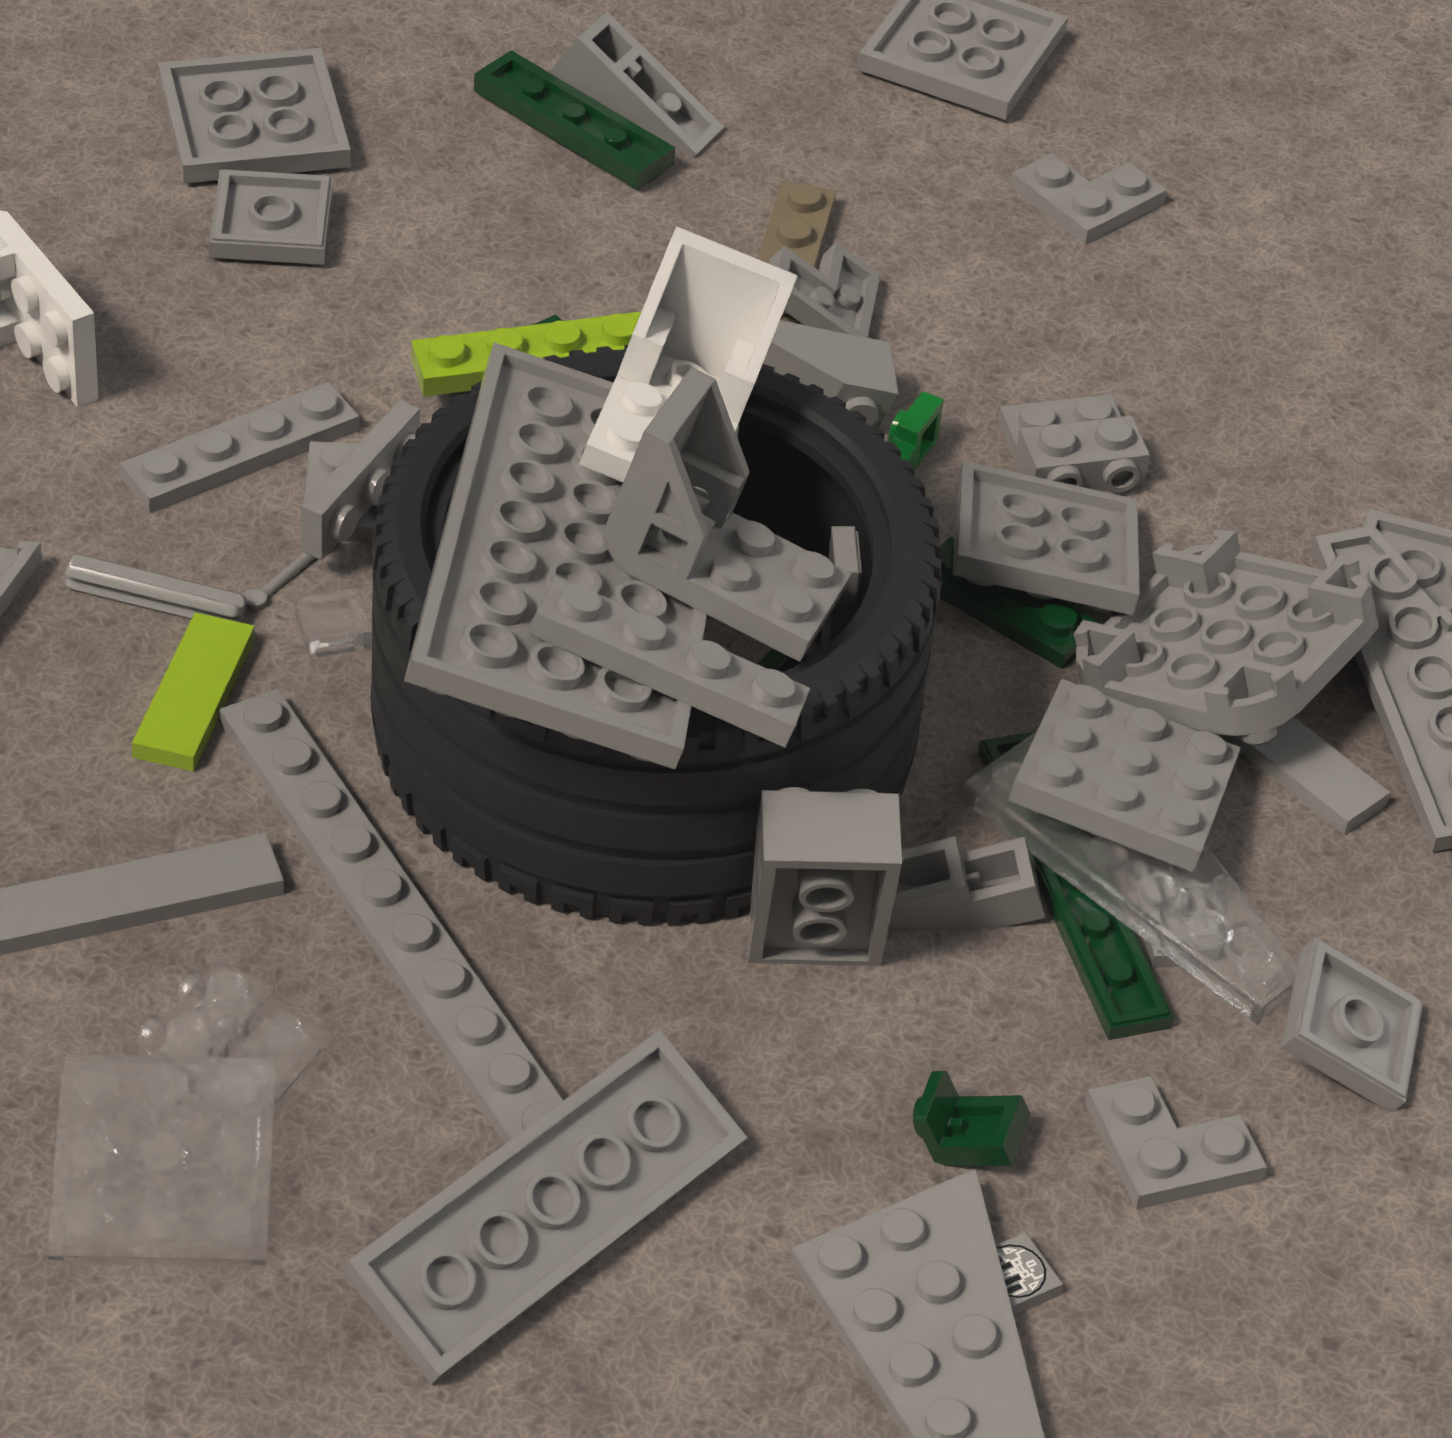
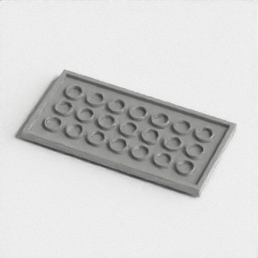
[404,342,739,769]

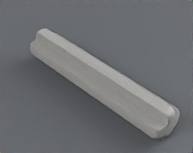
[65,554,247,623]

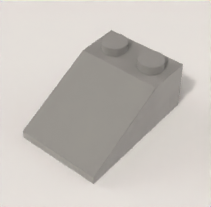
[747,787,902,966]

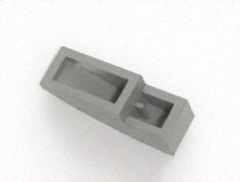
[888,836,1046,932]

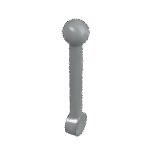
[243,546,336,611]

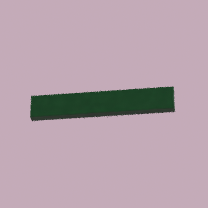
[978,731,1173,1040]

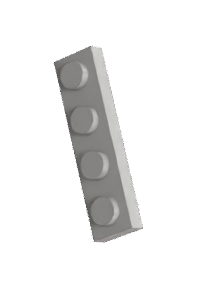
[119,381,360,513]
[528,575,810,747]

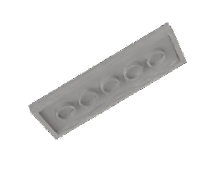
[341,1029,748,1385]

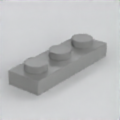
[301,400,420,560]

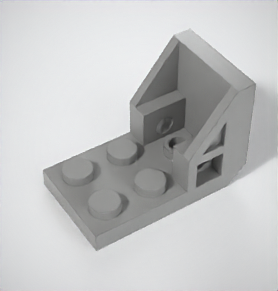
[602,367,852,662]

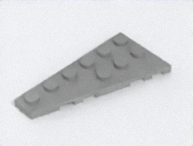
[1312,525,1452,852]
[790,1168,1045,1438]

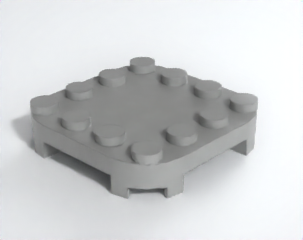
[1074,530,1379,744]

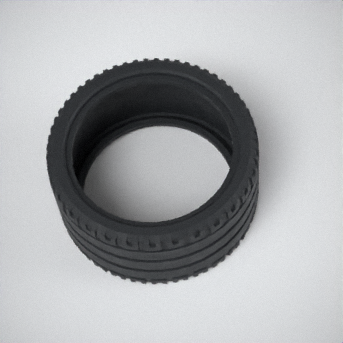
[370,345,941,925]

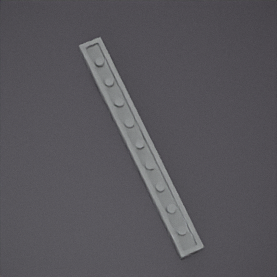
[219,688,564,1144]

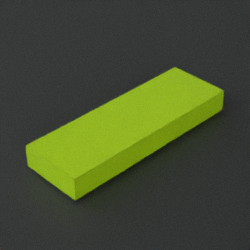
[131,612,255,772]

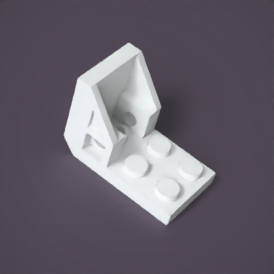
[0,210,99,408]
[579,226,798,500]

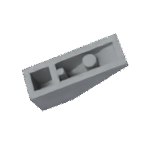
[549,11,725,158]
[763,320,898,428]

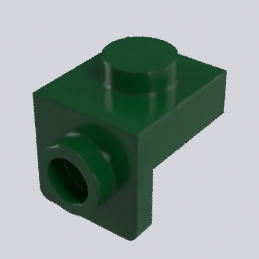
[913,1071,1031,1166]

